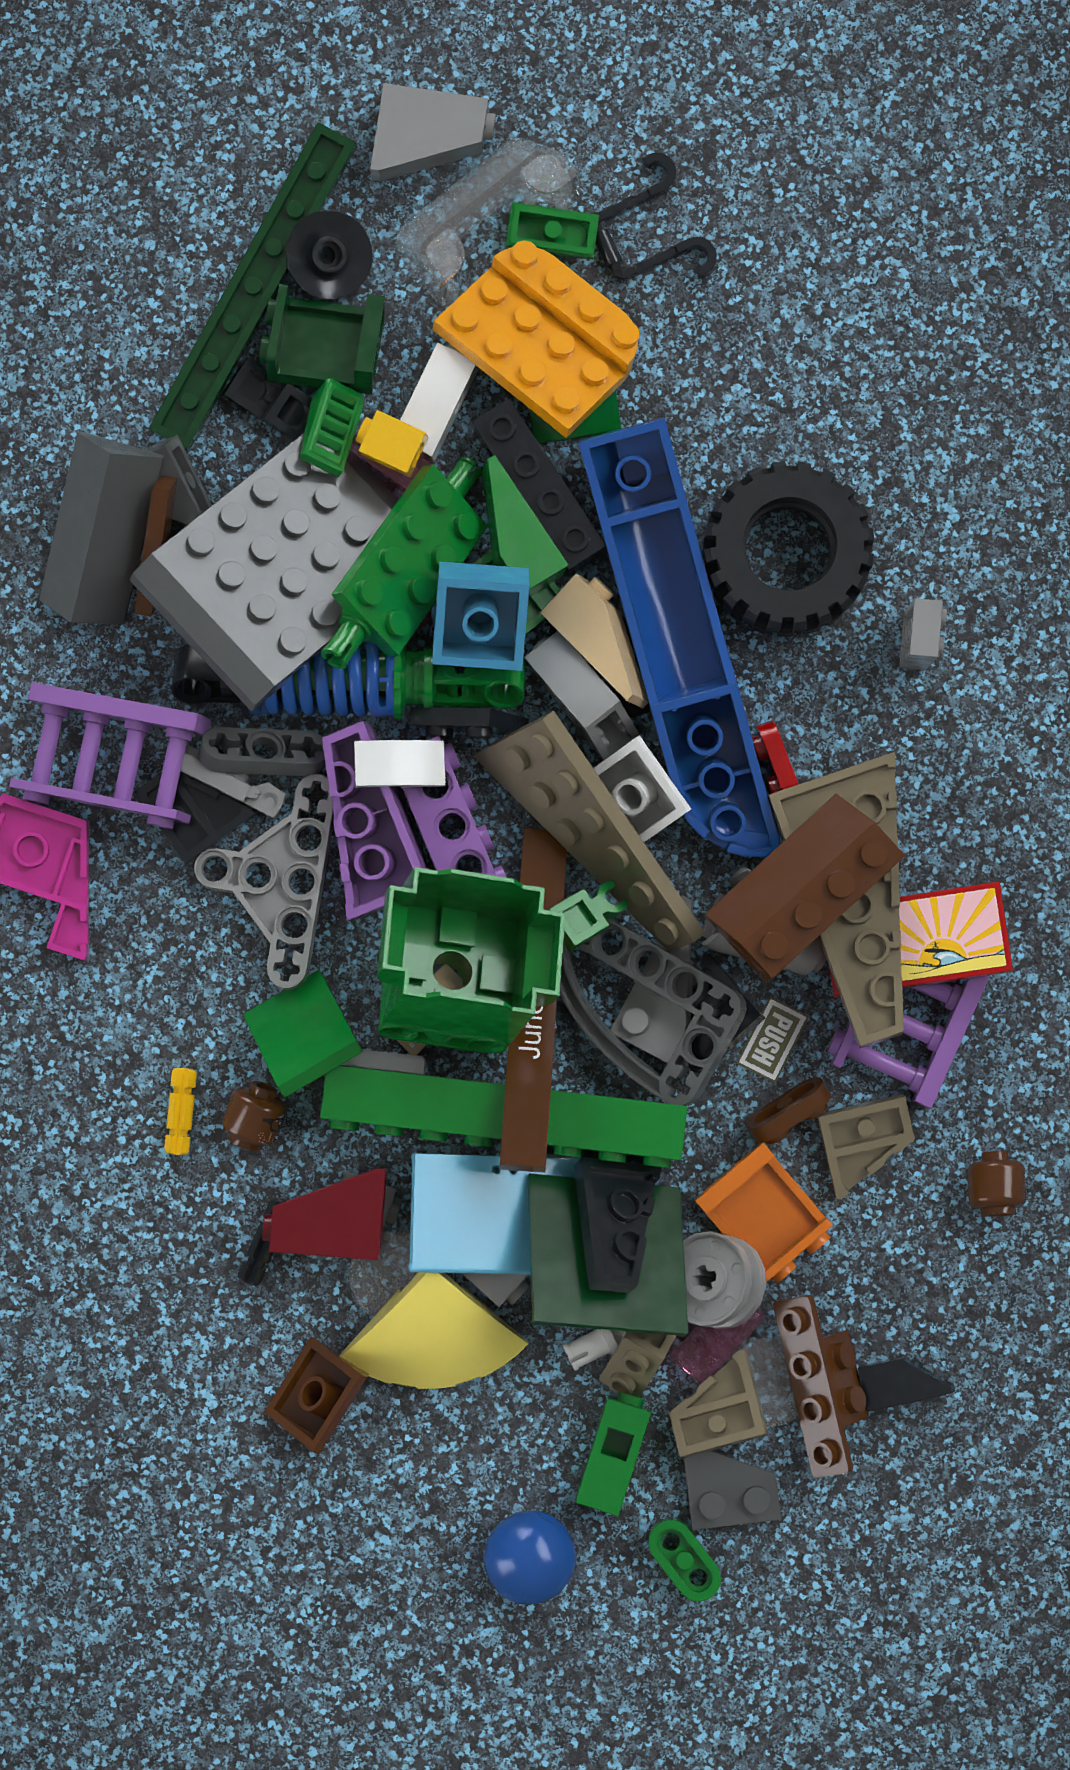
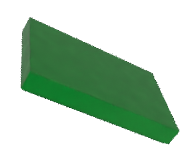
[243,970,363,1098]

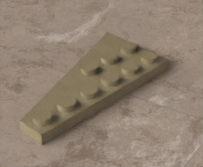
[473,711,705,952]
[768,752,904,1049]

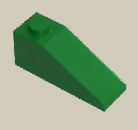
[482,455,568,597]

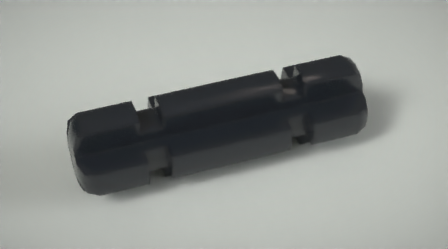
[238,1200,283,1286]

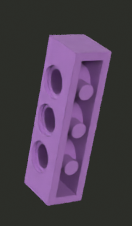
[403,736,507,878]

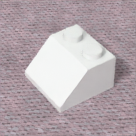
[593,735,691,842]

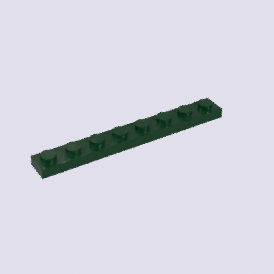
[149,122,357,452]

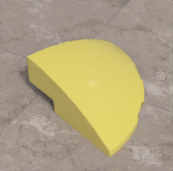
[340,1272,529,1389]

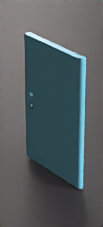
[408,1153,580,1275]

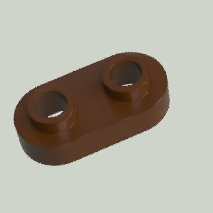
[746,1077,831,1144]

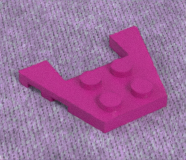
[0,793,89,961]

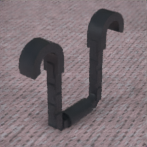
[594,152,717,281]

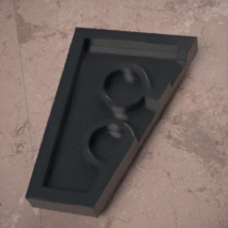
[574,1158,662,1293]

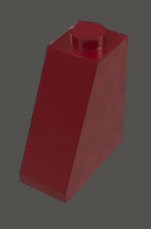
[262,1168,388,1260]

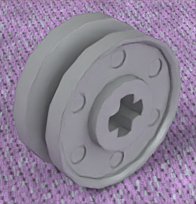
[683,1231,766,1329]

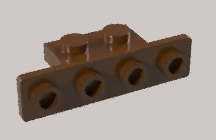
[773,1295,868,1478]

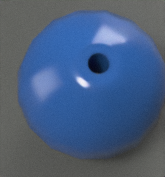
[483,1510,577,1605]

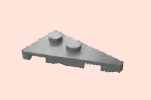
[610,895,696,1067]

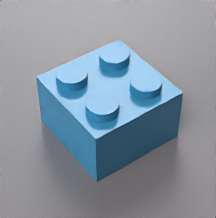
[432,561,530,671]

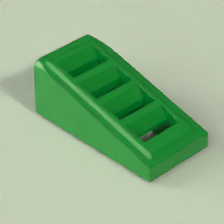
[299,378,364,477]

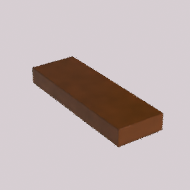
[135,475,178,617]

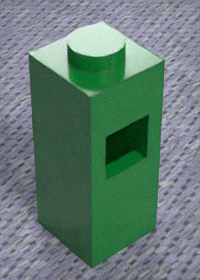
[575,1391,651,1516]

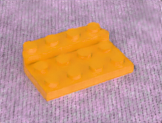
[432,241,640,438]

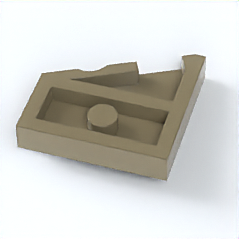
[817,1094,915,1199]
[669,1349,769,1458]

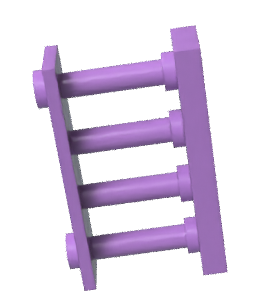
[9,682,211,829]
[827,976,990,1108]

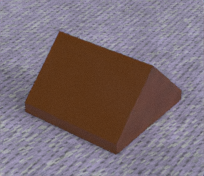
[264,1336,369,1455]

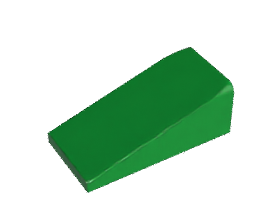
[504,202,599,259]

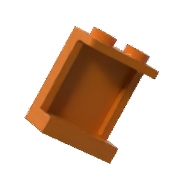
[693,1143,833,1283]

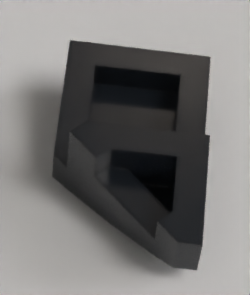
[858,1357,955,1412]

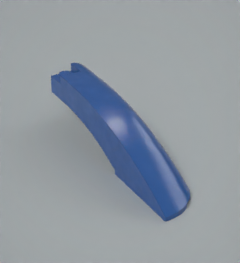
[578,417,780,857]

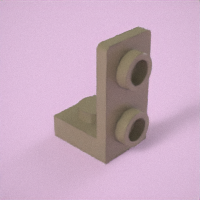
[599,1331,676,1397]

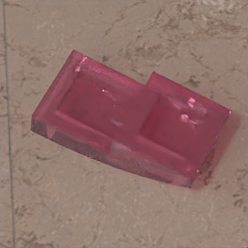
[669,1309,766,1384]

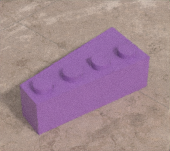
[322,721,430,921]

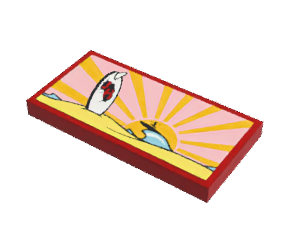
[829,881,1014,998]

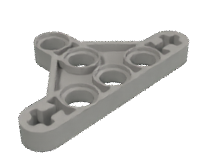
[194,774,334,990]

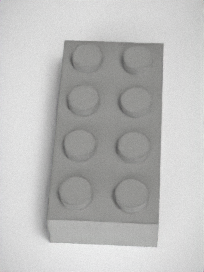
[899,598,947,670]

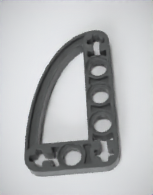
[560,918,747,1106]

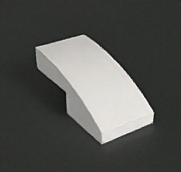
[354,740,445,788]

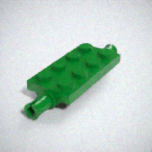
[321,457,488,669]

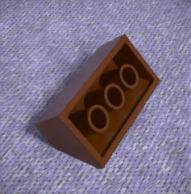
[704,794,905,982]

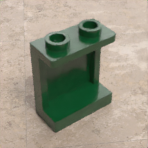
[259,284,385,395]

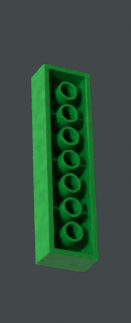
[320,1065,687,1168]

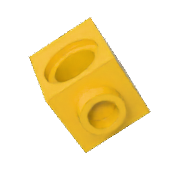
[356,410,429,478]

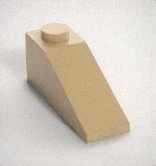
[540,574,649,709]

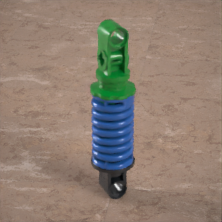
[171,641,525,719]

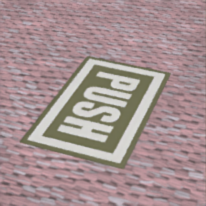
[736,996,809,1083]

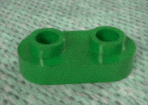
[648,1518,721,1601]

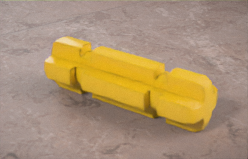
[164,1068,197,1155]

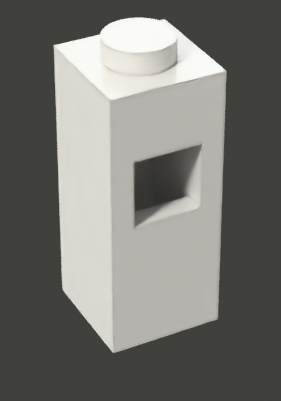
[400,342,478,464]

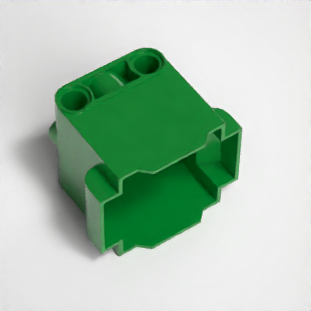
[377,867,565,1054]

